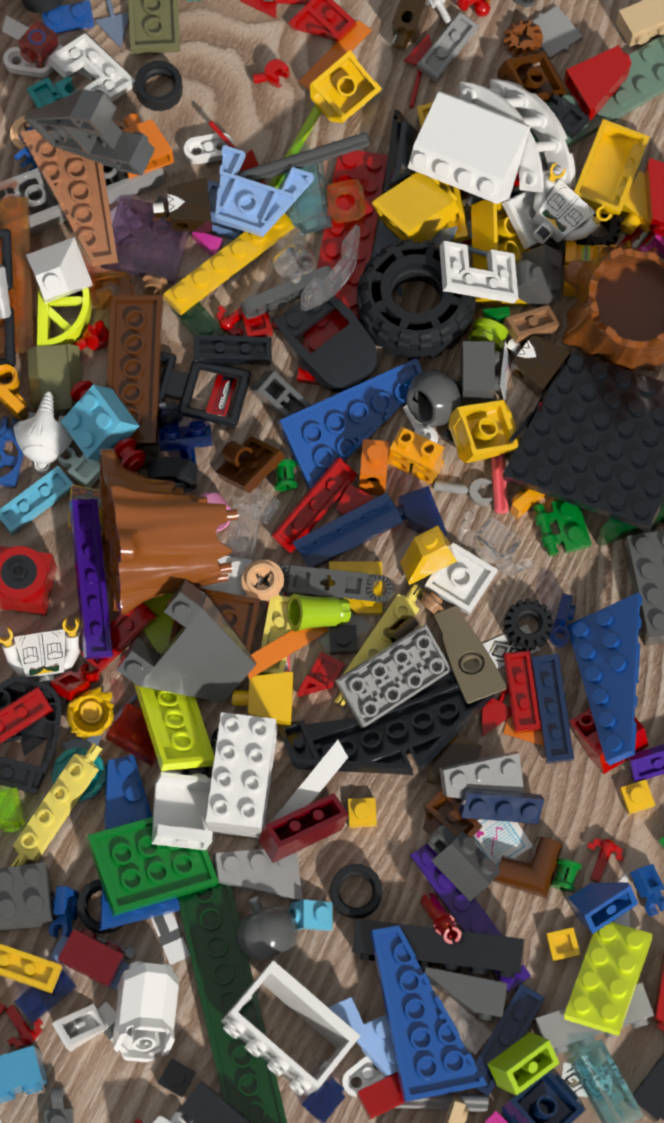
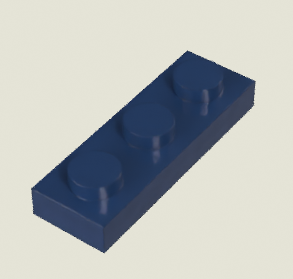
[458,788,545,824]

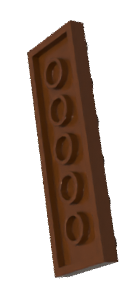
[106,295,163,446]

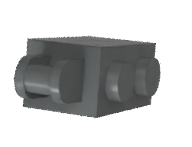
[427,825,501,901]

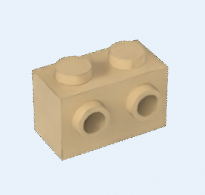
[616,0,664,47]

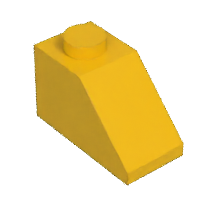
[400,526,457,585]

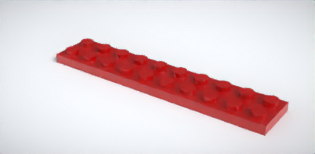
[297,150,388,386]

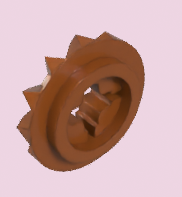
[503,19,543,57]

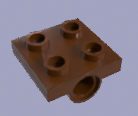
[215,436,285,493]

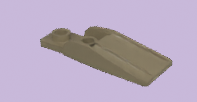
[434,606,506,704]

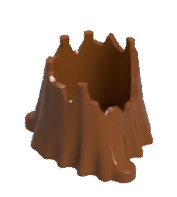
[562,240,664,372]
[99,448,238,614]

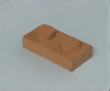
[503,305,561,343]

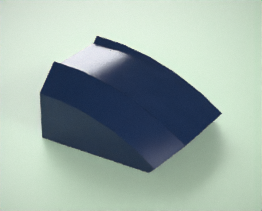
[501,1069,586,1123]

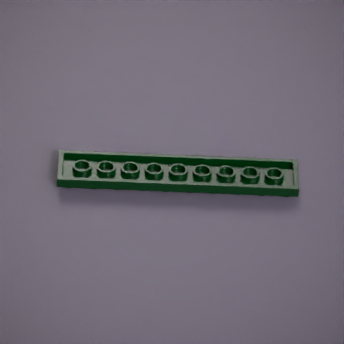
[177,861,287,1123]

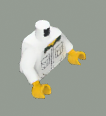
[533,162,613,244]
[0,617,80,686]

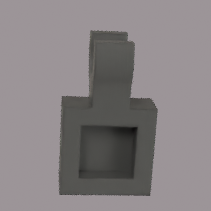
[44,1088,74,1123]

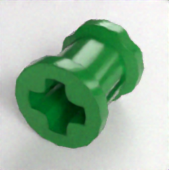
[274,459,298,492]
[551,858,582,893]

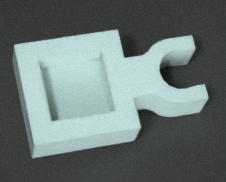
[57,446,100,488]

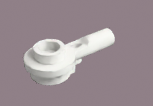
[402,405,438,443]

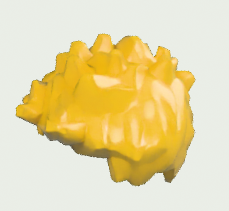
[66,687,114,740]

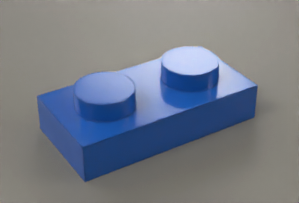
[42,0,95,36]

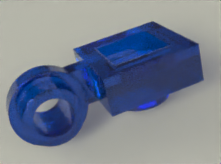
[549,593,576,647]

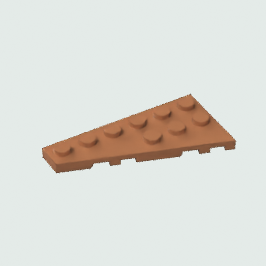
[20,129,118,266]

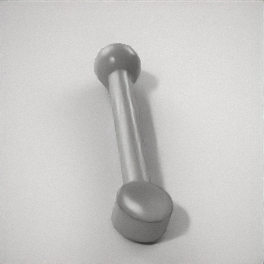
[85,928,136,959]

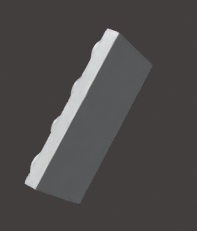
[335,624,452,727]

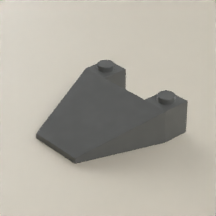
[24,89,155,176]
[116,579,257,703]

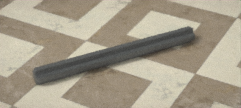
[237,132,370,182]

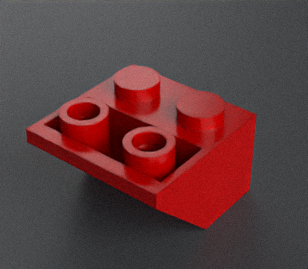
[569,708,649,774]

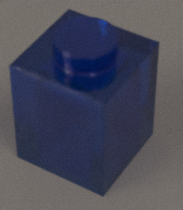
[302,1078,346,1123]

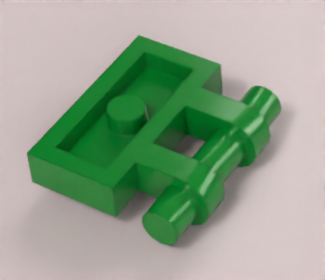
[533,500,592,557]

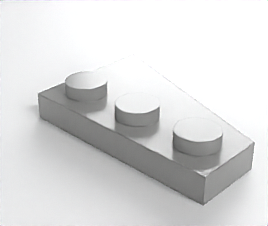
[439,751,524,799]
[213,849,303,901]

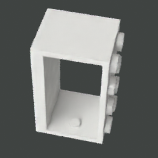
[206,712,277,839]
[220,960,360,1096]

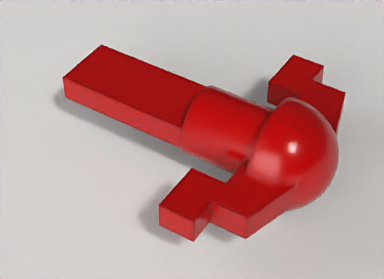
[216,305,244,336]
[587,838,625,882]
[5,1004,44,1048]

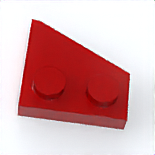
[288,0,357,42]

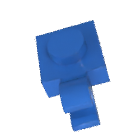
[630,864,664,917]
[49,886,79,938]

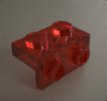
[105,703,157,766]

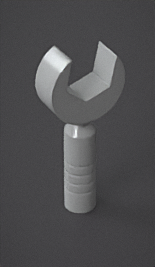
[434,478,493,506]

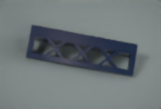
[293,492,404,568]

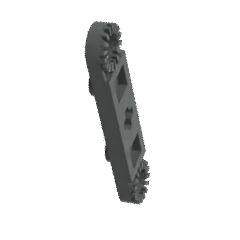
[264,564,395,602]

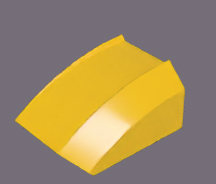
[310,50,382,124]
[449,400,521,463]

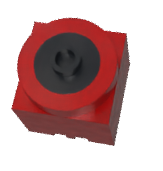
[0,546,57,617]

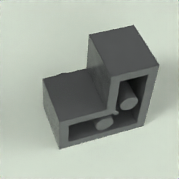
[515,245,562,308]
[460,341,500,400]

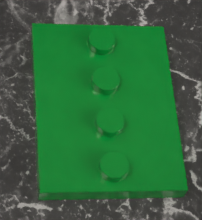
[86,817,219,916]

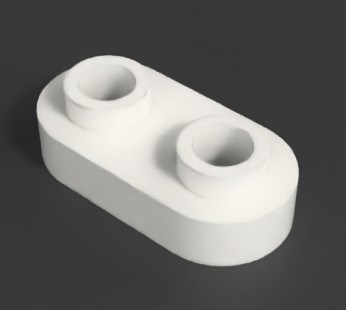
[3,47,53,78]
[184,133,234,164]
[342,1056,386,1097]

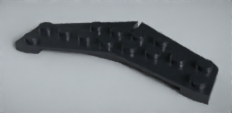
[277,671,495,775]

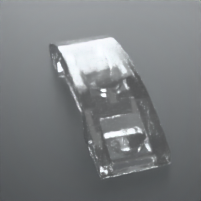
[301,225,360,311]

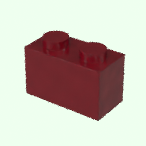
[57,928,126,988]

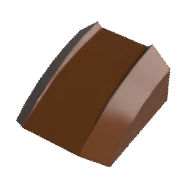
[497,52,568,103]

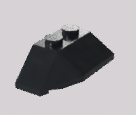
[383,110,419,194]

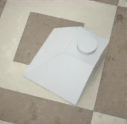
[26,237,93,304]

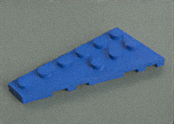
[277,358,423,490]
[567,593,642,765]
[99,755,180,931]
[370,925,488,1102]

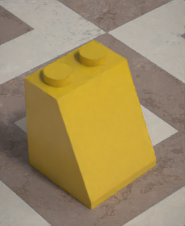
[372,172,460,242]

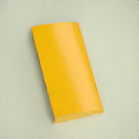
[574,119,650,215]

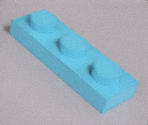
[0,466,74,535]

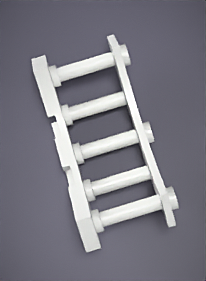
[460,79,576,192]

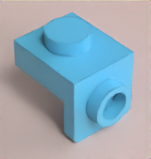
[289,900,332,931]

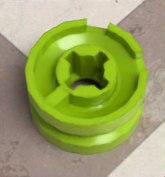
[468,318,509,353]

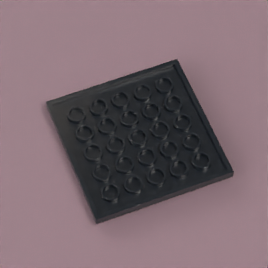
[502,351,664,532]

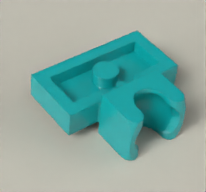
[26,76,78,109]

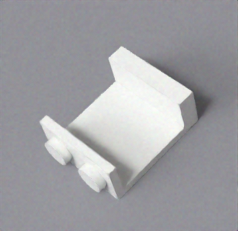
[151,770,213,850]

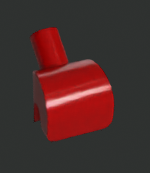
[253,59,290,88]
[72,320,109,351]

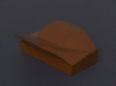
[423,789,483,838]

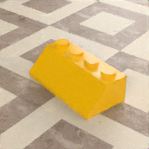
[471,199,530,307]

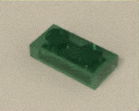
[172,302,224,337]

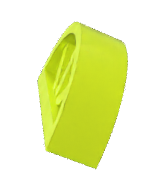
[37,288,92,346]

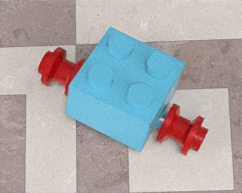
[60,381,146,471]

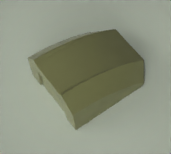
[27,344,83,410]

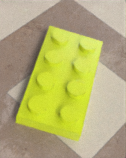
[134,683,215,771]
[564,922,652,1036]

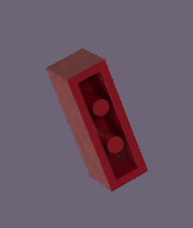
[259,793,349,863]

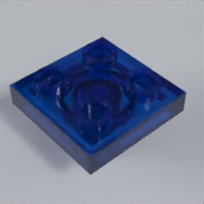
[159,421,213,466]

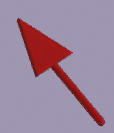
[240,0,311,18]
[403,34,432,108]
[208,121,266,185]
[482,682,511,737]

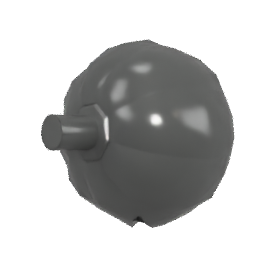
[406,370,462,428]
[236,895,298,961]

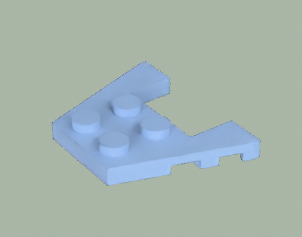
[215,145,314,237]
[328,967,425,1077]

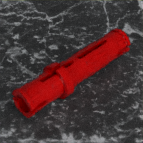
[420,893,461,944]

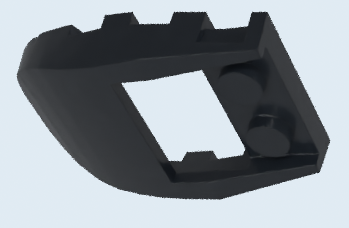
[272,285,378,393]
[0,677,62,795]

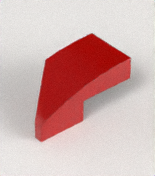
[296,651,346,697]

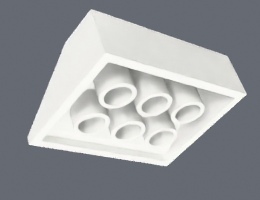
[408,91,531,204]

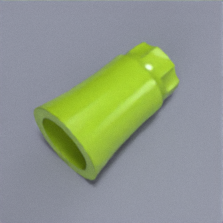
[287,594,351,631]

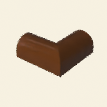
[494,837,563,899]

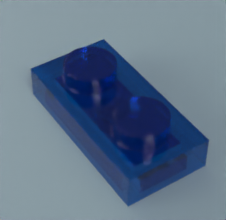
[15,970,77,1024]

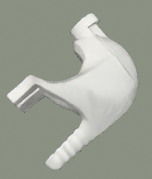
[14,391,73,474]

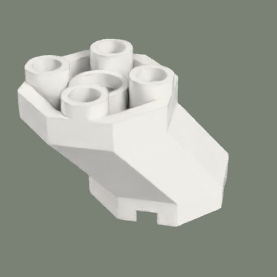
[113,961,179,1062]

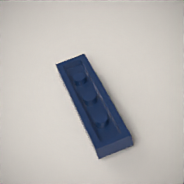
[531,654,574,764]
[474,983,545,1097]

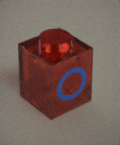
[18,20,59,67]

